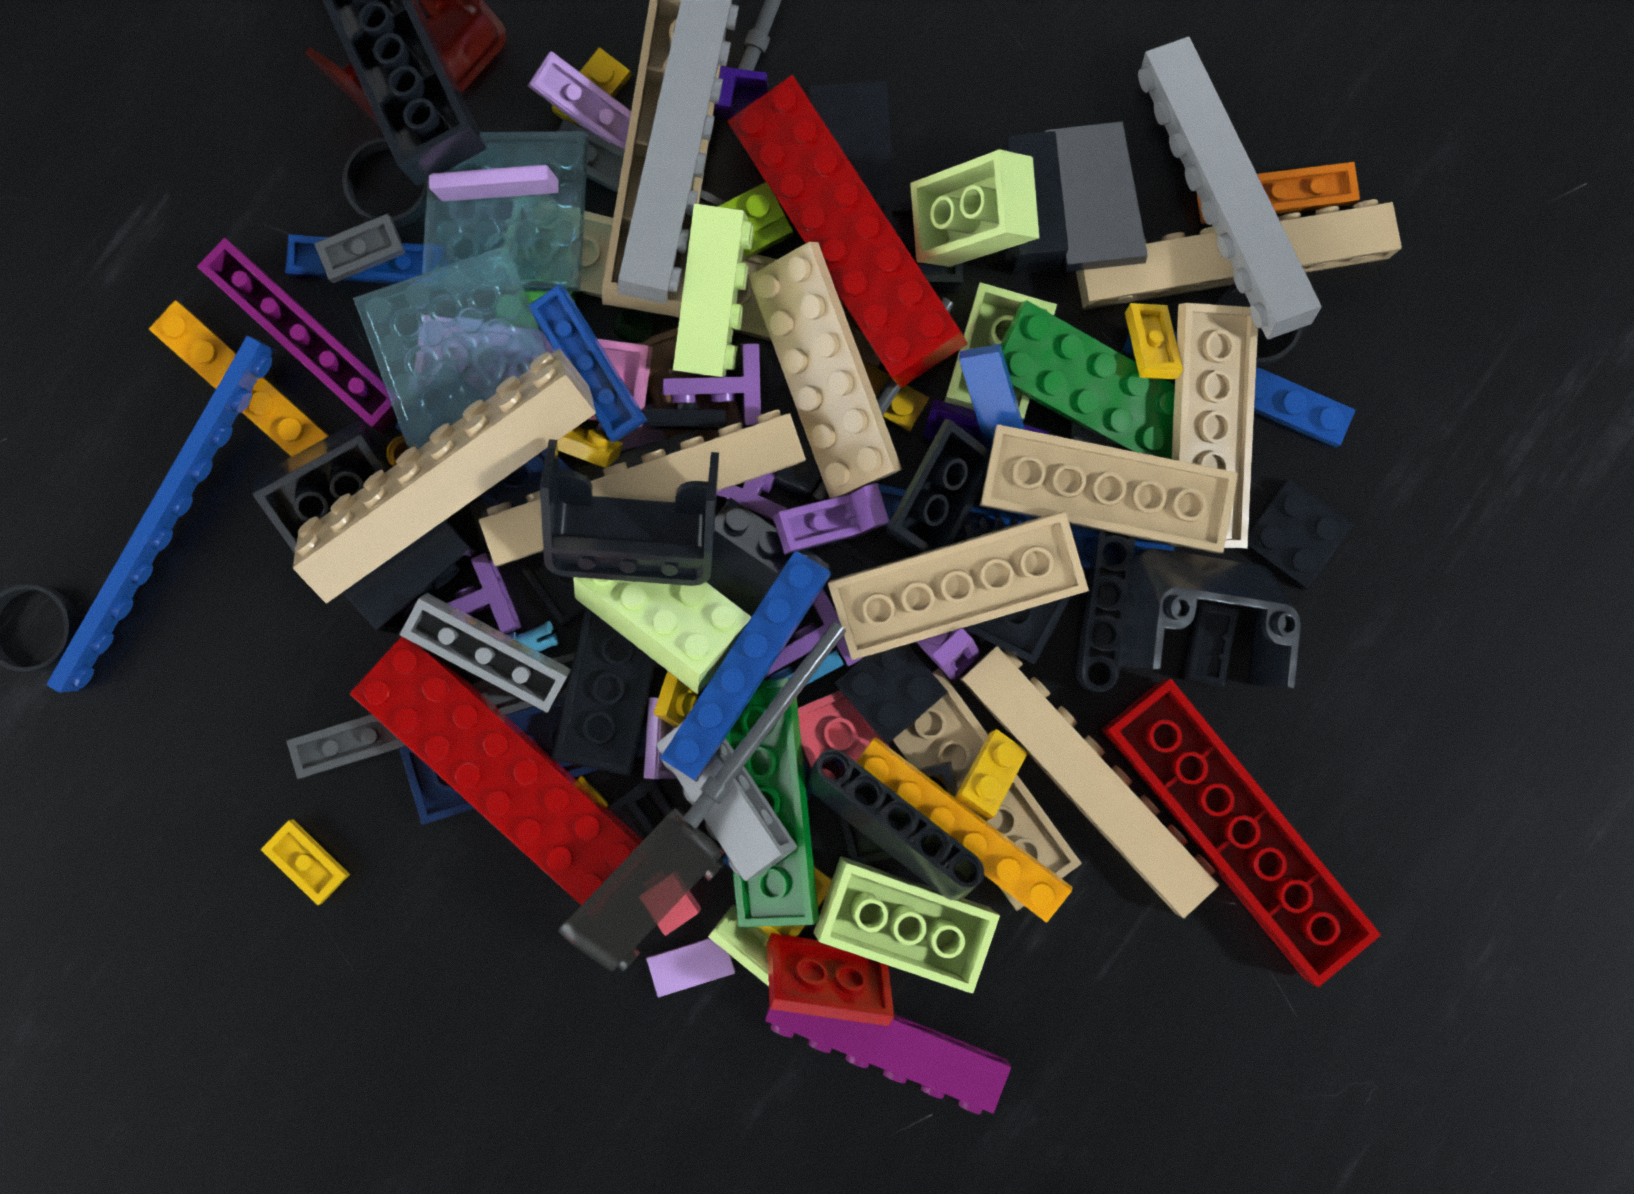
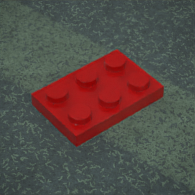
[767,933,894,1026]

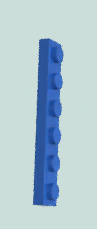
[1120,331,1355,448]
[660,550,831,782]

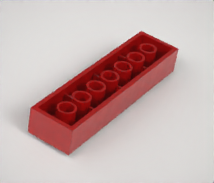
[727,75,968,388]
[350,636,653,915]
[1100,679,1381,987]

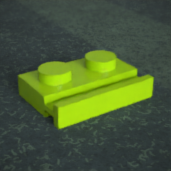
[718,182,794,262]

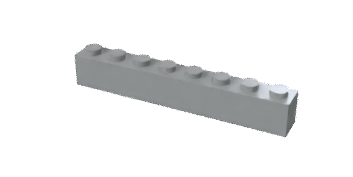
[618,0,739,304]
[1138,37,1322,340]

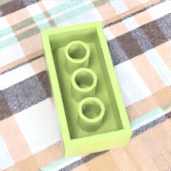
[673,204,754,377]
[573,577,751,694]
[813,856,1000,994]

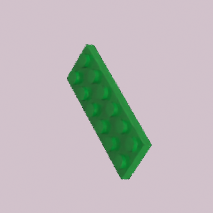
[1001,300,1175,459]
[726,677,819,927]

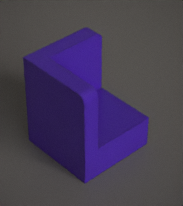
[715,66,768,120]

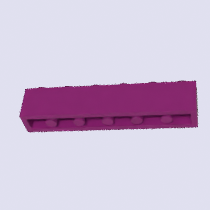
[197,238,410,435]
[765,1006,1011,1114]

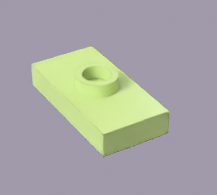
[708,905,770,986]

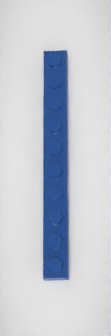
[46,336,275,693]

